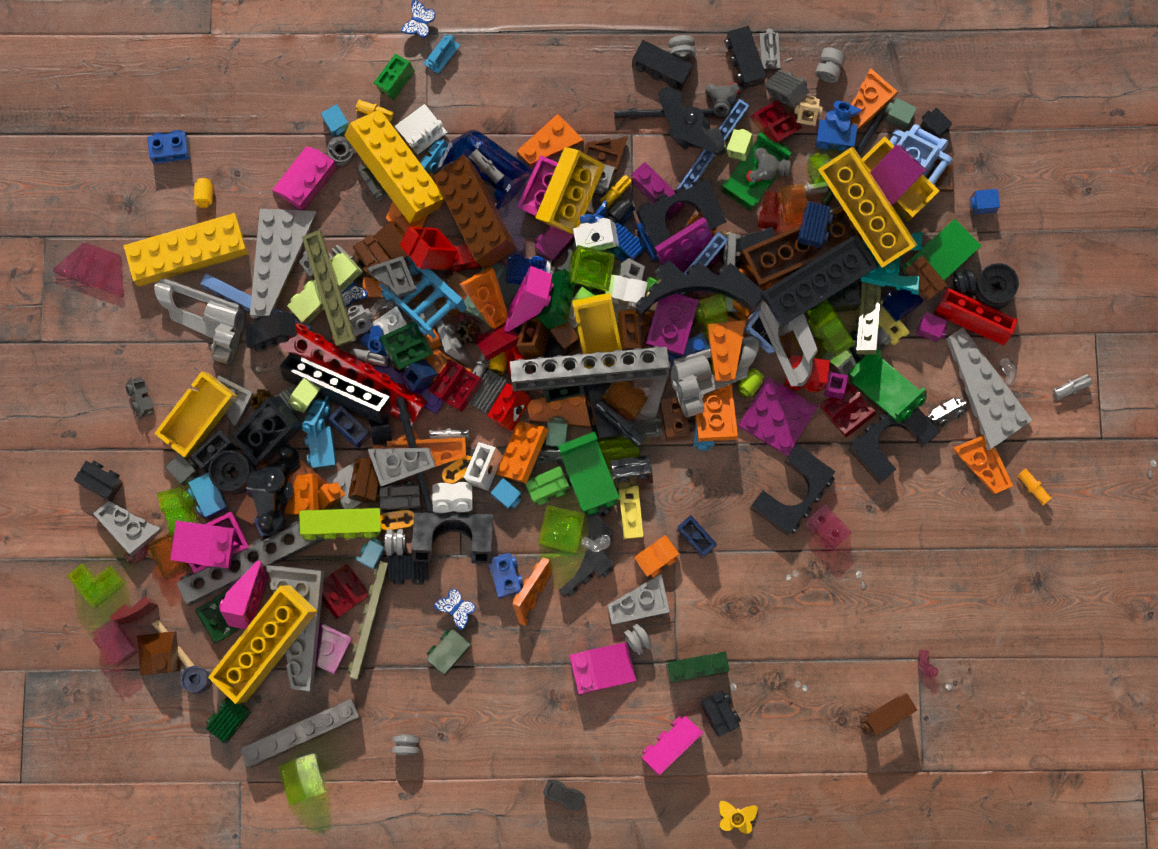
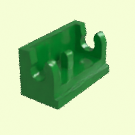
[374,53,415,101]

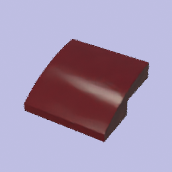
[749,100,802,143]
[475,322,519,361]
[428,360,484,412]
[820,383,876,437]
[322,564,369,619]
[109,596,158,624]

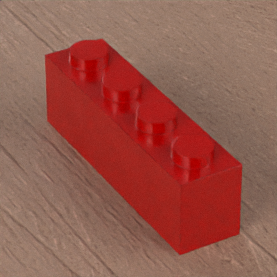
[934,288,1018,346]

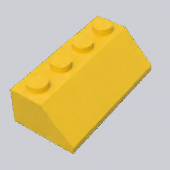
[535,147,605,235]

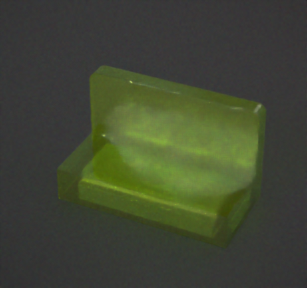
[598,438,640,471]

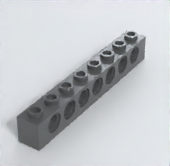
[510,346,669,391]
[177,521,326,606]

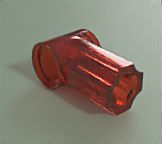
[758,191,781,230]

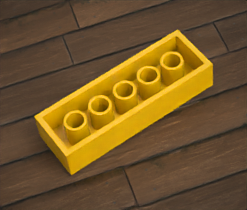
[344,110,444,224]
[818,147,917,268]
[123,213,249,287]
[208,585,318,704]

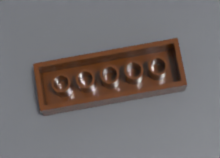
[433,154,517,269]
[739,207,863,288]

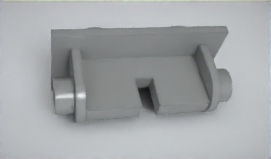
[760,29,781,69]

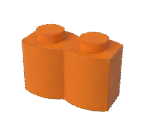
[633,535,679,578]

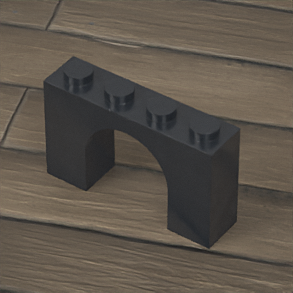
[636,179,727,255]
[848,407,940,484]
[750,444,835,536]
[411,512,494,564]

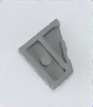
[436,319,473,366]
[217,376,254,427]

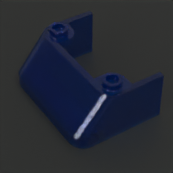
[437,130,532,210]

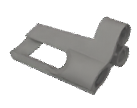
[154,278,245,365]

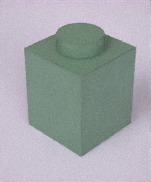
[885,98,917,130]
[546,416,568,446]

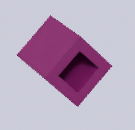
[915,312,948,342]
[824,372,848,399]

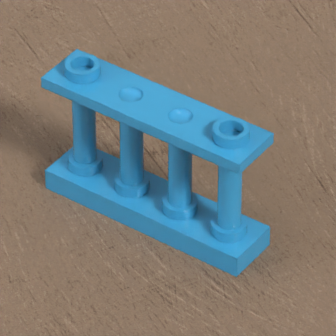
[379,256,467,339]

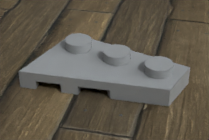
[368,448,436,486]

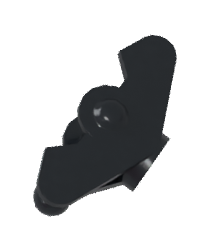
[658,87,727,156]
[246,444,300,536]

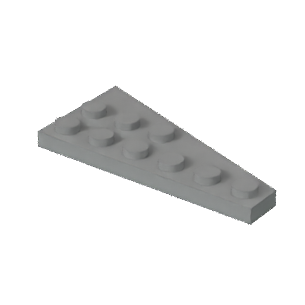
[250,209,318,318]
[946,328,1032,451]
[266,565,324,691]

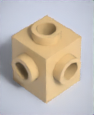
[794,96,822,126]

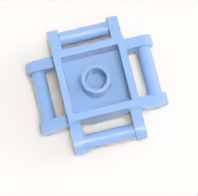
[890,124,953,186]

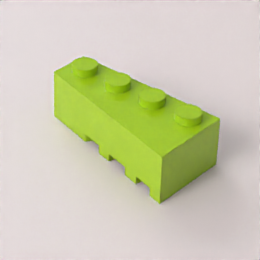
[299,508,381,540]

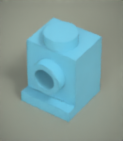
[356,538,385,570]

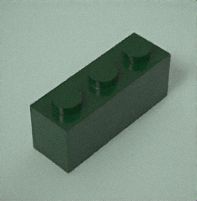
[537,268,576,330]
[666,651,730,683]

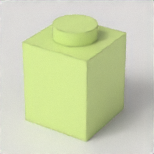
[727,129,753,162]
[288,378,320,413]

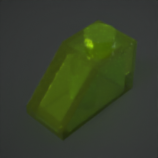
[806,153,831,184]

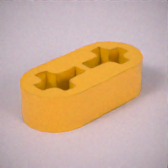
[442,455,472,484]
[380,510,414,531]

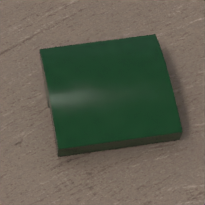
[379,322,433,370]
[195,589,241,645]

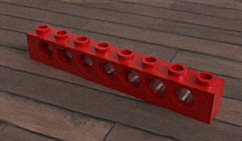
[280,323,428,426]

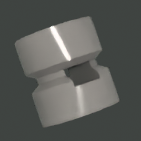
[815,47,846,83]

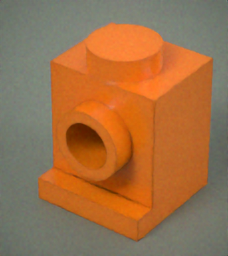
[318,482,345,510]

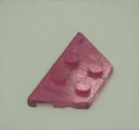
[53,242,124,297]

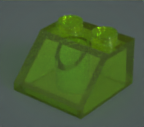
[569,245,615,291]
[278,753,328,805]

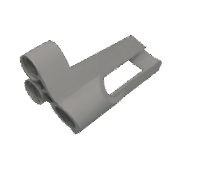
[758,300,818,387]
[671,336,760,418]

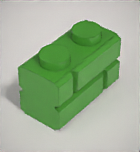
[525,466,570,506]

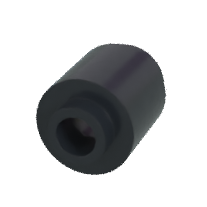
[607,199,635,225]

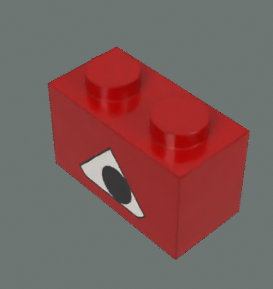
[487,383,531,432]

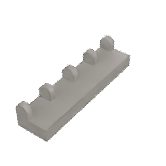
[722,233,741,312]

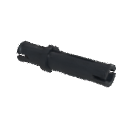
[595,398,646,447]

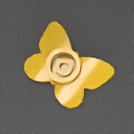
[719,801,758,834]

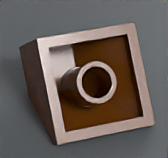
[137,631,180,675]

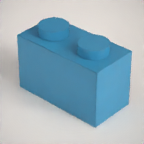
[305,426,338,471]
[188,472,230,520]

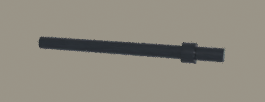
[614,108,717,119]
[821,111,885,206]
[396,397,433,512]

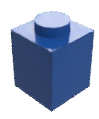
[969,189,1000,215]

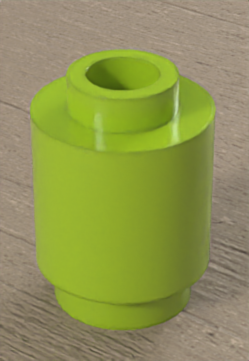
[737,368,764,398]

